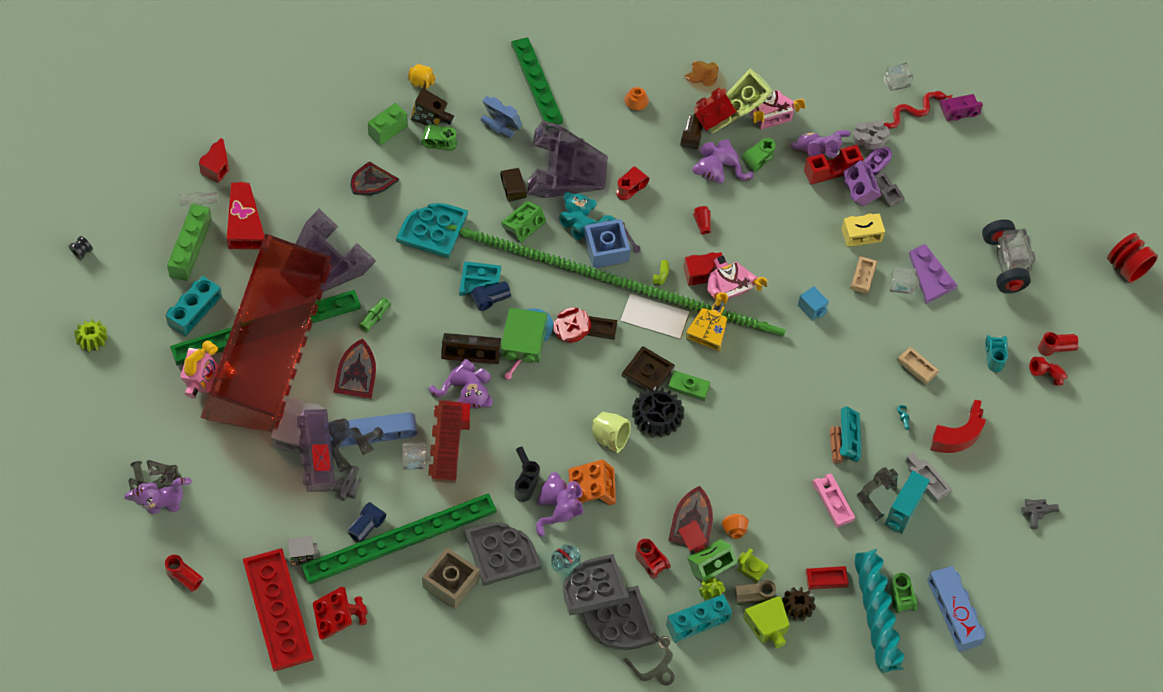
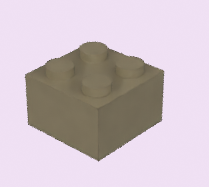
[422,547,480,609]

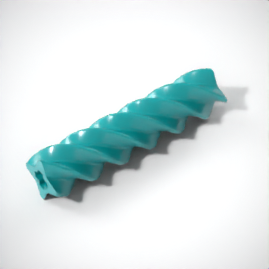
[855,549,905,674]

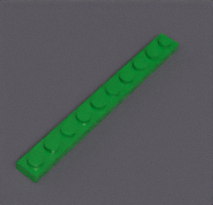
[170,290,361,366]
[301,493,497,585]

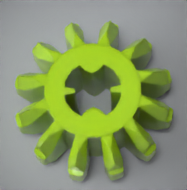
[74,319,108,352]

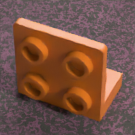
[568,459,616,505]

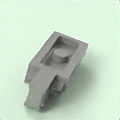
[905,453,952,503]

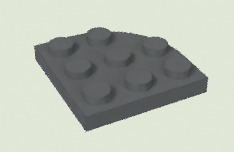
[465,523,541,586]
[563,554,629,616]
[582,585,657,650]

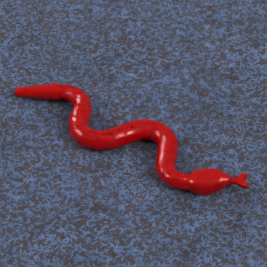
[884,91,953,129]

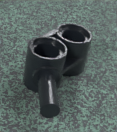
[514,446,540,502]

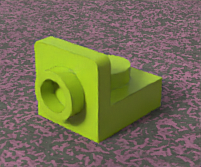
[737,548,769,583]

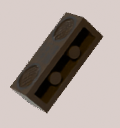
[441,333,502,364]

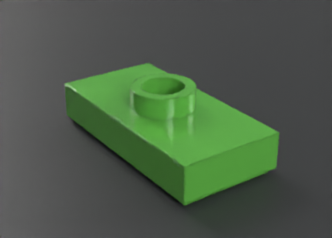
[668,370,711,401]

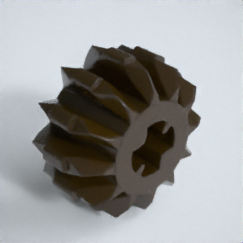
[782,587,816,622]

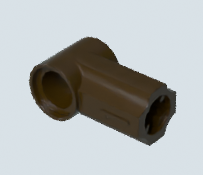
[680,113,703,150]

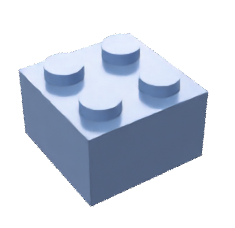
[584,219,630,268]

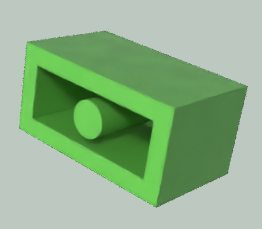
[368,103,408,146]
[687,539,738,582]

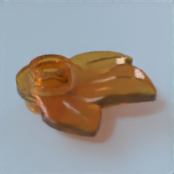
[685,61,719,86]

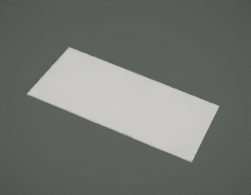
[620,294,689,338]

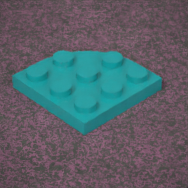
[396,203,468,259]

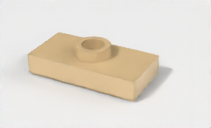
[850,256,878,295]
[897,347,939,385]

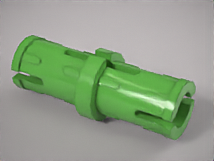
[358,297,391,332]

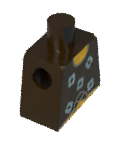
[410,88,455,126]

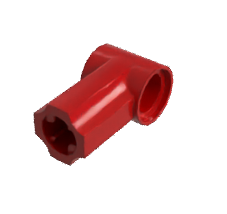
[1038,332,1079,356]
[165,554,204,592]

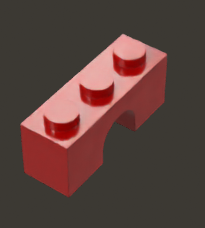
[804,145,864,185]

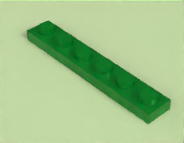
[511,37,563,128]

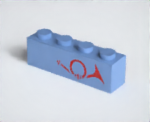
[927,566,986,652]

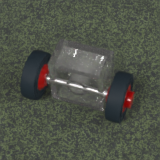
[982,219,1036,293]

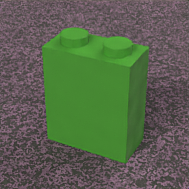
[500,308,548,363]

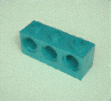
[165,276,222,337]
[666,594,732,643]

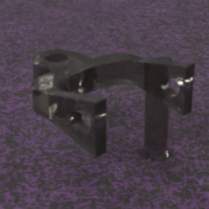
[327,418,383,473]
[128,460,182,491]
[856,467,898,521]
[623,632,675,686]

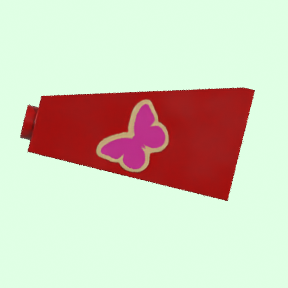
[227,182,266,250]

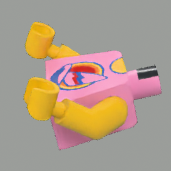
[181,341,237,399]

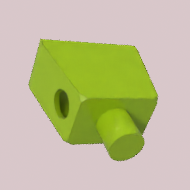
[743,596,789,648]

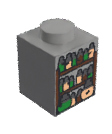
[288,536,319,566]

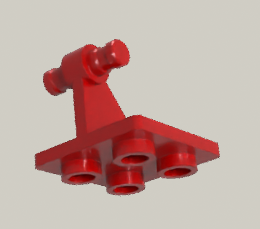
[313,586,368,640]

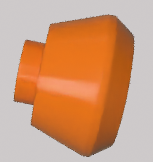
[624,87,649,110]
[722,514,749,539]

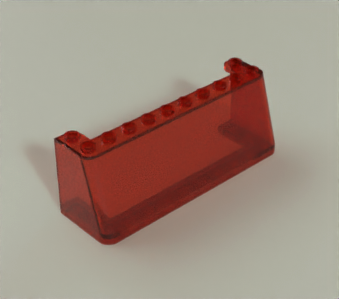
[200,233,332,432]

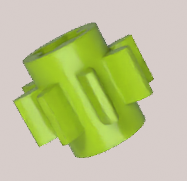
[699,577,726,601]

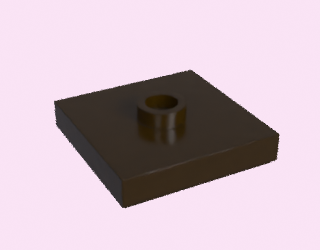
[622,346,675,392]

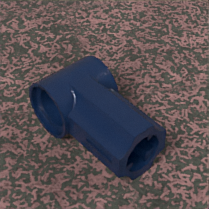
[470,281,511,311]
[347,502,387,542]

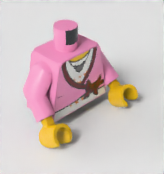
[749,90,806,130]
[707,255,767,306]

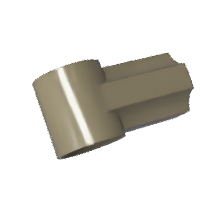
[735,580,776,604]

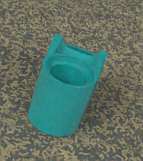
[985,335,1008,372]

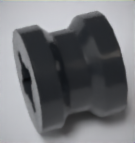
[69,236,93,260]

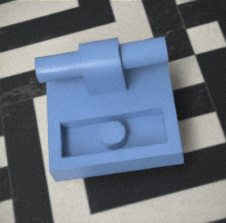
[481,96,523,138]

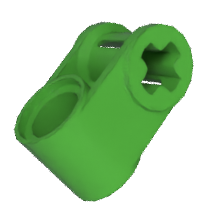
[421,124,457,151]
[741,138,776,172]
[889,572,918,614]

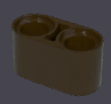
[500,167,527,202]

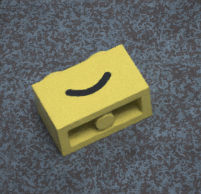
[841,213,885,247]

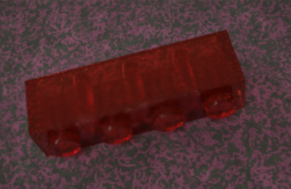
[428,400,463,483]

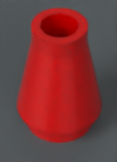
[693,206,711,235]

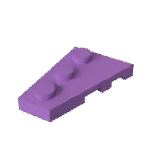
[909,244,957,304]

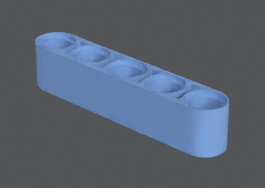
[319,412,418,448]

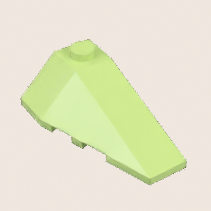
[709,69,773,133]

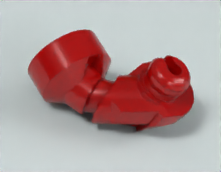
[1029,357,1068,385]

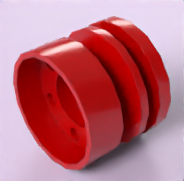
[1107,233,1158,283]

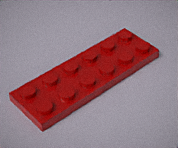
[243,548,314,672]

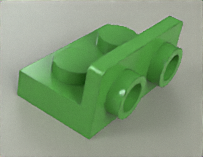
[501,201,546,242]

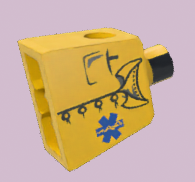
[686,303,727,352]

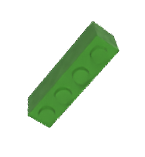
[167,204,212,281]

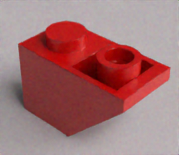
[199,138,229,183]
[684,252,722,286]

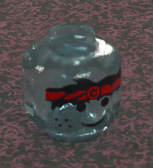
[551,544,581,574]

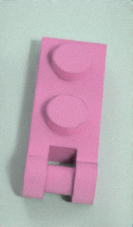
[812,473,855,528]

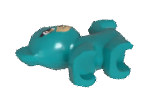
[559,192,617,241]

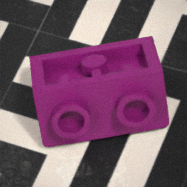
[939,94,983,121]

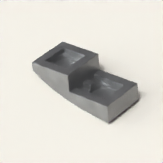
[874,171,905,207]

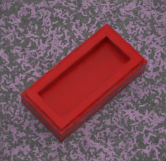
[805,566,849,590]

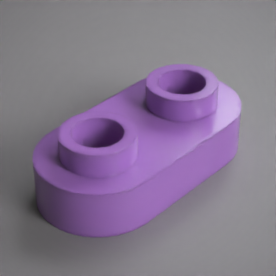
[864,146,892,176]

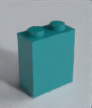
[885,471,930,533]

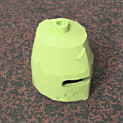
[592,412,631,453]

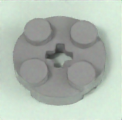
[853,120,890,150]

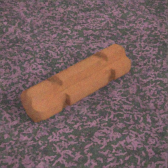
[830,426,843,463]

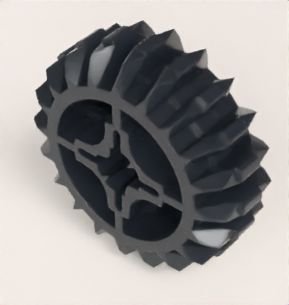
[632,387,684,438]

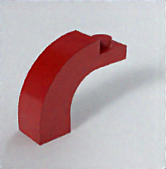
[930,399,986,453]

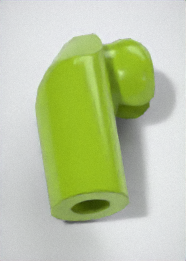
[652,260,669,286]

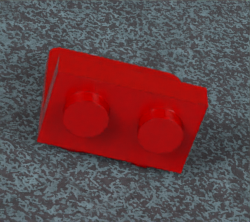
[694,88,737,131]

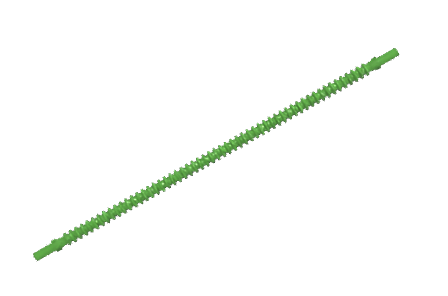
[446,224,786,337]

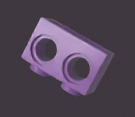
[843,160,881,206]

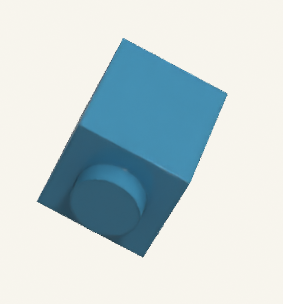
[798,286,829,321]

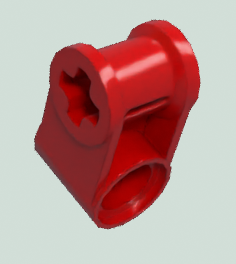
[616,166,650,200]
[635,538,671,579]

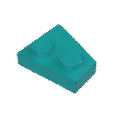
[459,261,501,296]

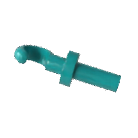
[897,405,910,430]

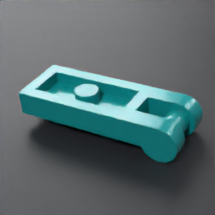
[840,406,862,462]

